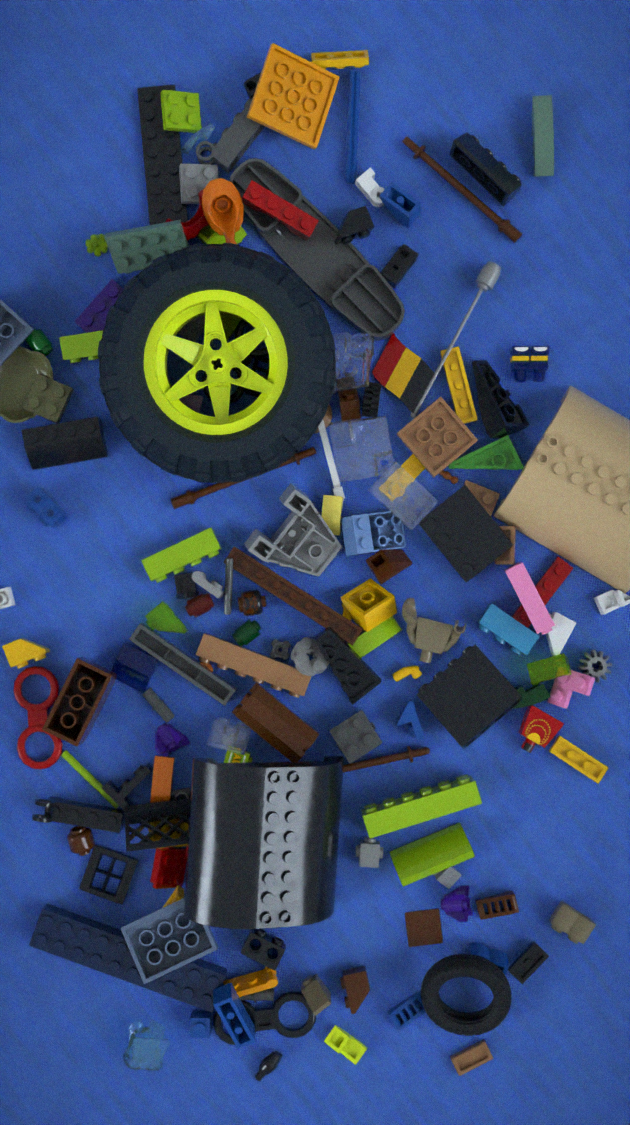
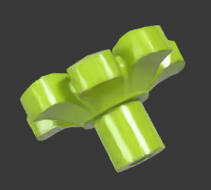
[85,234,108,257]

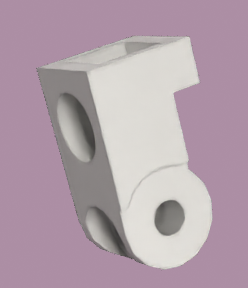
[355,167,385,208]

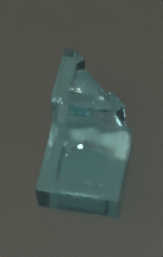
[181,124,215,155]

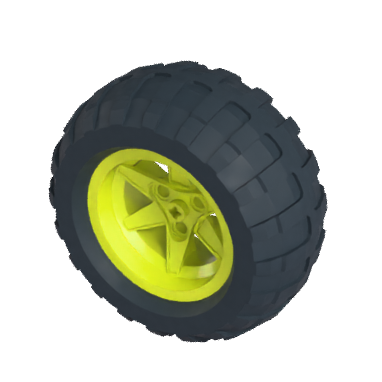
[98,243,336,483]

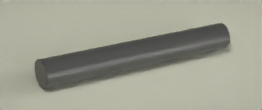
[224,557,234,615]

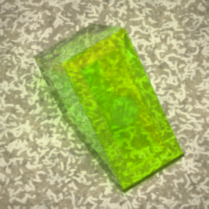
[145,601,189,633]

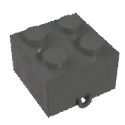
[329,710,383,764]

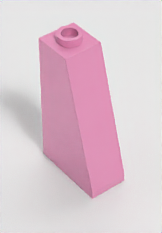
[504,561,555,635]

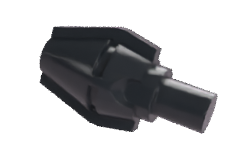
[255,1051,283,1081]

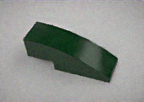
[512,683,550,709]

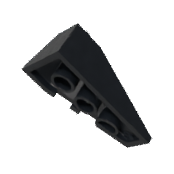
[472,360,530,438]

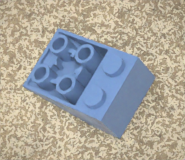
[341,510,407,556]

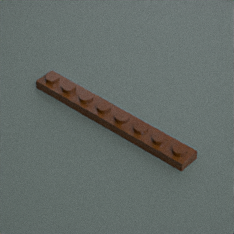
[224,547,363,646]

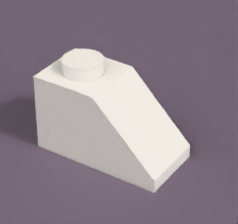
[545,612,576,657]

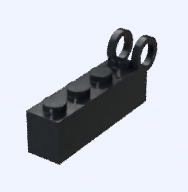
[32,797,125,833]

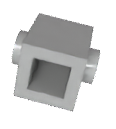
[356,837,383,868]

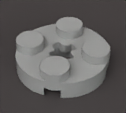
[291,637,329,676]

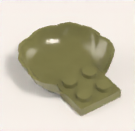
[0,346,74,424]

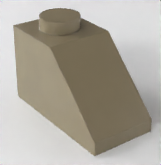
[301,974,331,1016]

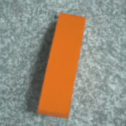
[148,755,175,830]

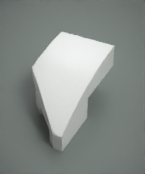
[594,590,630,615]

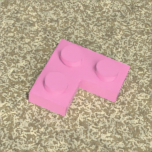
[547,666,595,709]

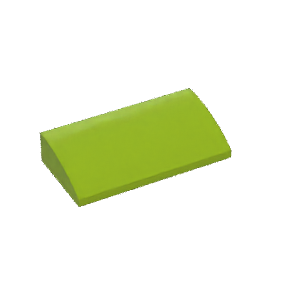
[389,823,475,886]

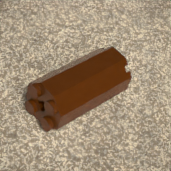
[232,682,319,762]

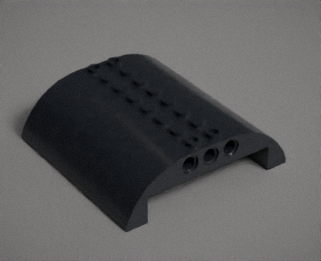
[184,756,344,929]

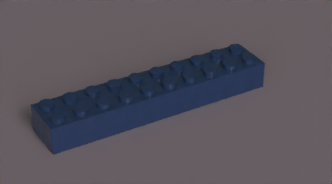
[29,903,227,1012]

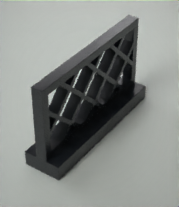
[124,798,191,852]

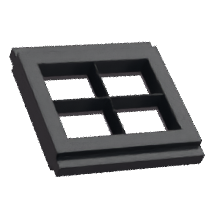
[79,844,138,904]

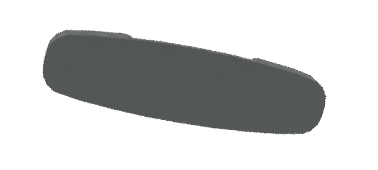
[230,158,405,341]

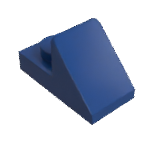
[395,700,424,740]

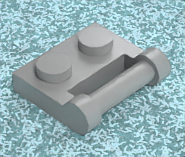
[192,571,224,599]

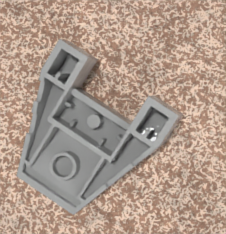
[244,483,342,577]

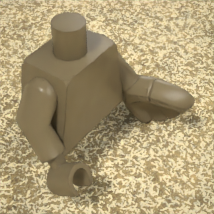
[402,598,466,663]

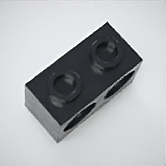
[240,929,286,971]

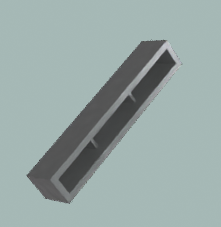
[129,623,237,706]

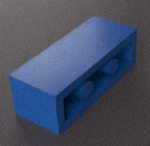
[213,983,256,1049]

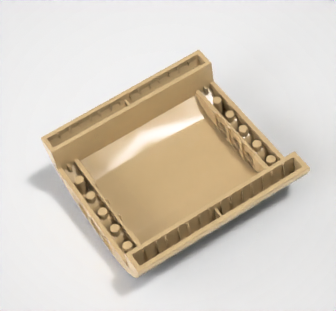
[493,385,630,594]

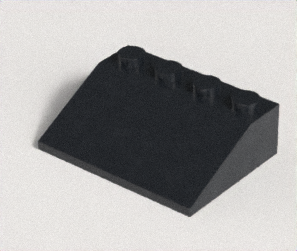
[418,485,513,583]

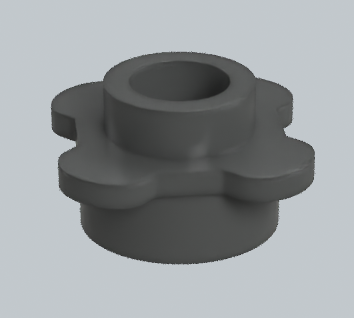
[270,640,290,660]

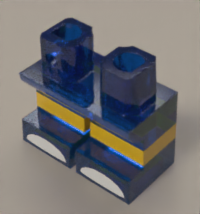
[510,346,549,382]

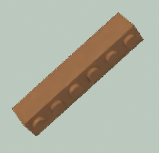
[196,633,312,698]

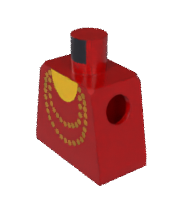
[518,705,564,753]

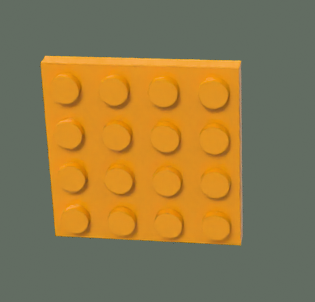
[247,43,340,149]

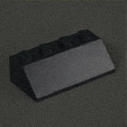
[449,132,522,207]
[22,417,108,470]

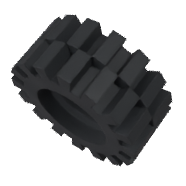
[362,382,381,418]

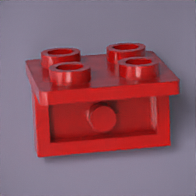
[150,847,187,889]

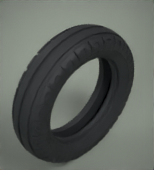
[421,954,512,1036]

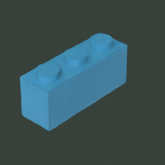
[477,603,540,656]

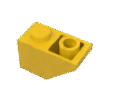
[2,638,50,669]

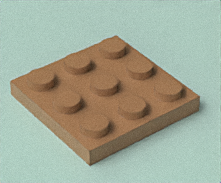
[397,397,478,478]

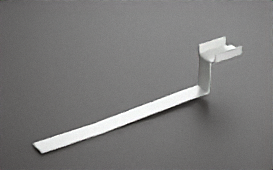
[318,420,345,501]

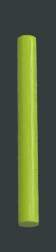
[61,750,119,809]

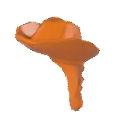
[202,178,244,244]

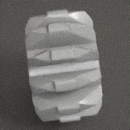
[578,650,612,683]

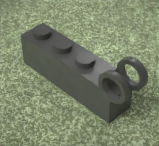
[196,97,265,174]

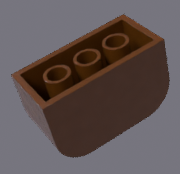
[42,657,117,747]

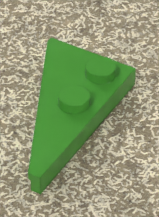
[448,435,524,470]

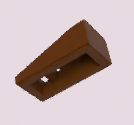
[475,891,519,920]

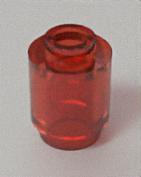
[185,593,215,618]

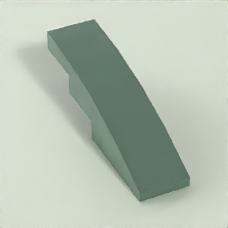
[532,95,554,177]

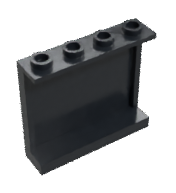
[417,644,523,750]

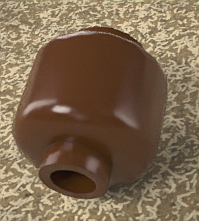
[67,826,95,856]

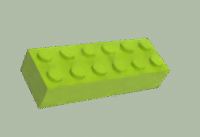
[361,774,482,839]

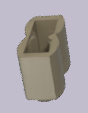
[549,900,596,944]

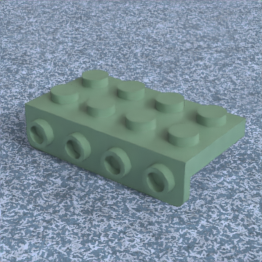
[104,220,188,274]

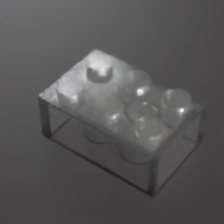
[367,462,439,530]

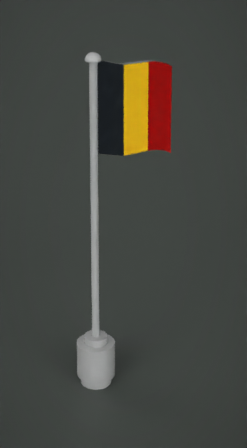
[372,261,501,418]

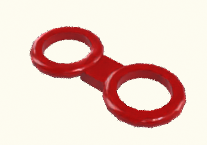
[13,666,63,770]

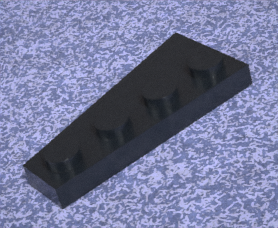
[315,626,381,705]

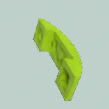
[347,616,402,658]

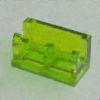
[527,653,572,685]

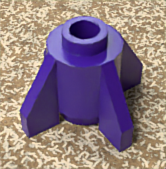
[155,723,190,757]
[441,885,473,922]

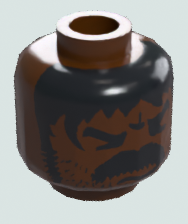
[238,590,266,616]

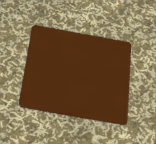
[405,909,443,947]

